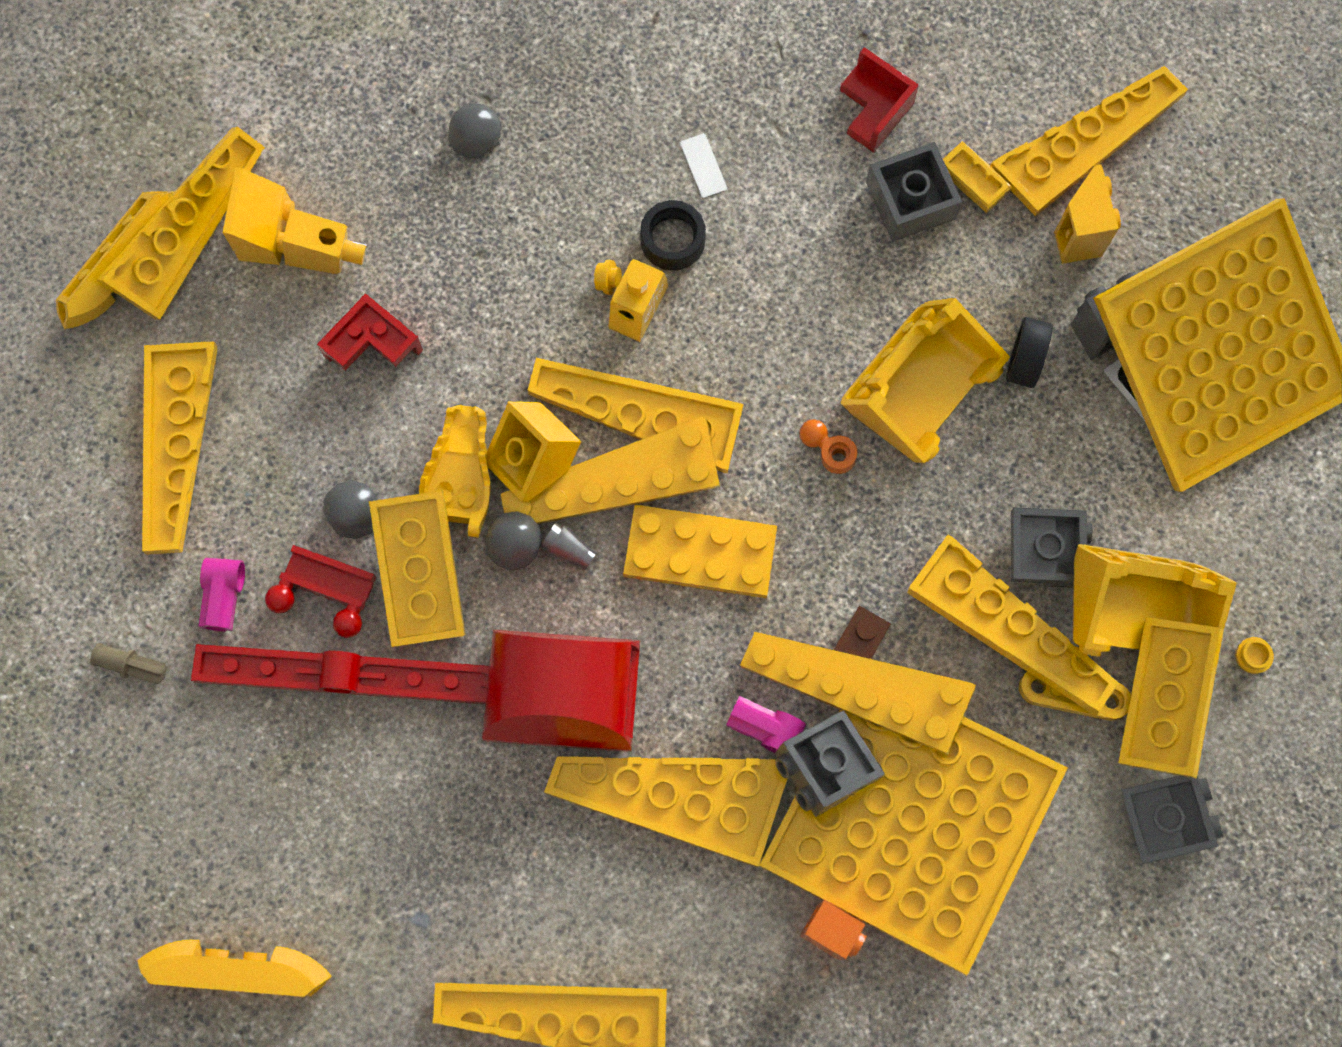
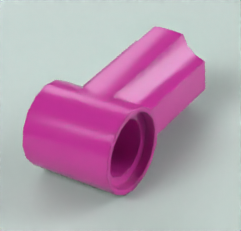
[199,558,245,632]
[726,696,806,753]

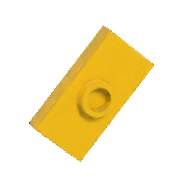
[943,141,1012,213]

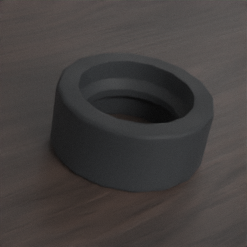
[640,200,706,271]
[1006,317,1053,388]

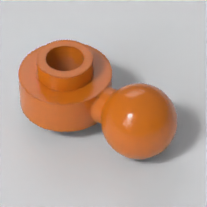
[799,419,857,474]

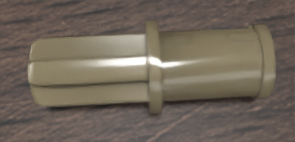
[90,643,167,684]

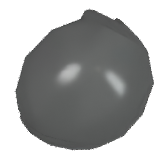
[448,103,502,158]
[322,480,378,539]
[484,511,542,570]

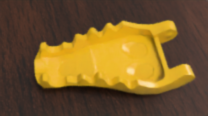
[419,405,491,538]

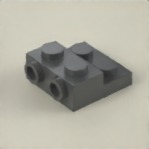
[1011,507,1093,588]
[775,710,885,817]
[1121,775,1224,864]

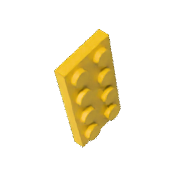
[369,490,466,647]
[623,504,777,599]
[1118,617,1224,779]

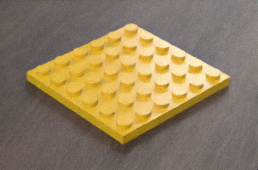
[1093,198,1342,492]
[759,710,1068,976]

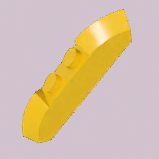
[56,191,175,329]
[137,940,332,997]

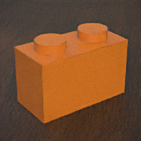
[800,900,867,960]

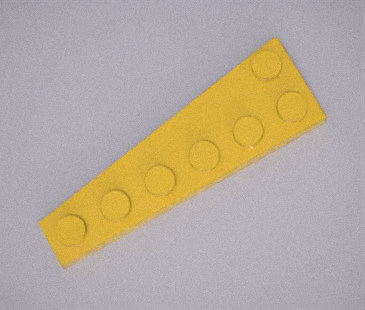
[990,66,1188,216]
[97,126,265,320]
[142,341,217,555]
[527,358,744,474]
[501,416,720,524]
[907,534,1118,716]
[740,632,976,755]
[433,983,667,1047]

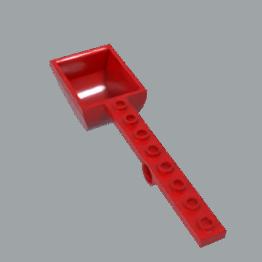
[191,629,641,752]

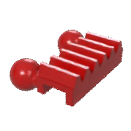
[265,545,377,638]

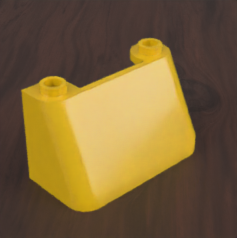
[841,298,1010,463]
[1073,544,1237,657]

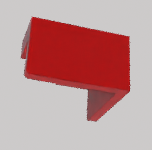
[840,48,919,153]
[317,293,423,371]

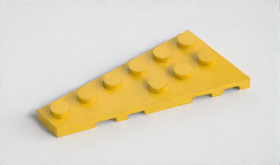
[544,756,787,868]

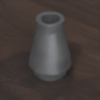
[540,523,597,570]

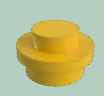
[594,260,622,295]
[1235,637,1274,674]

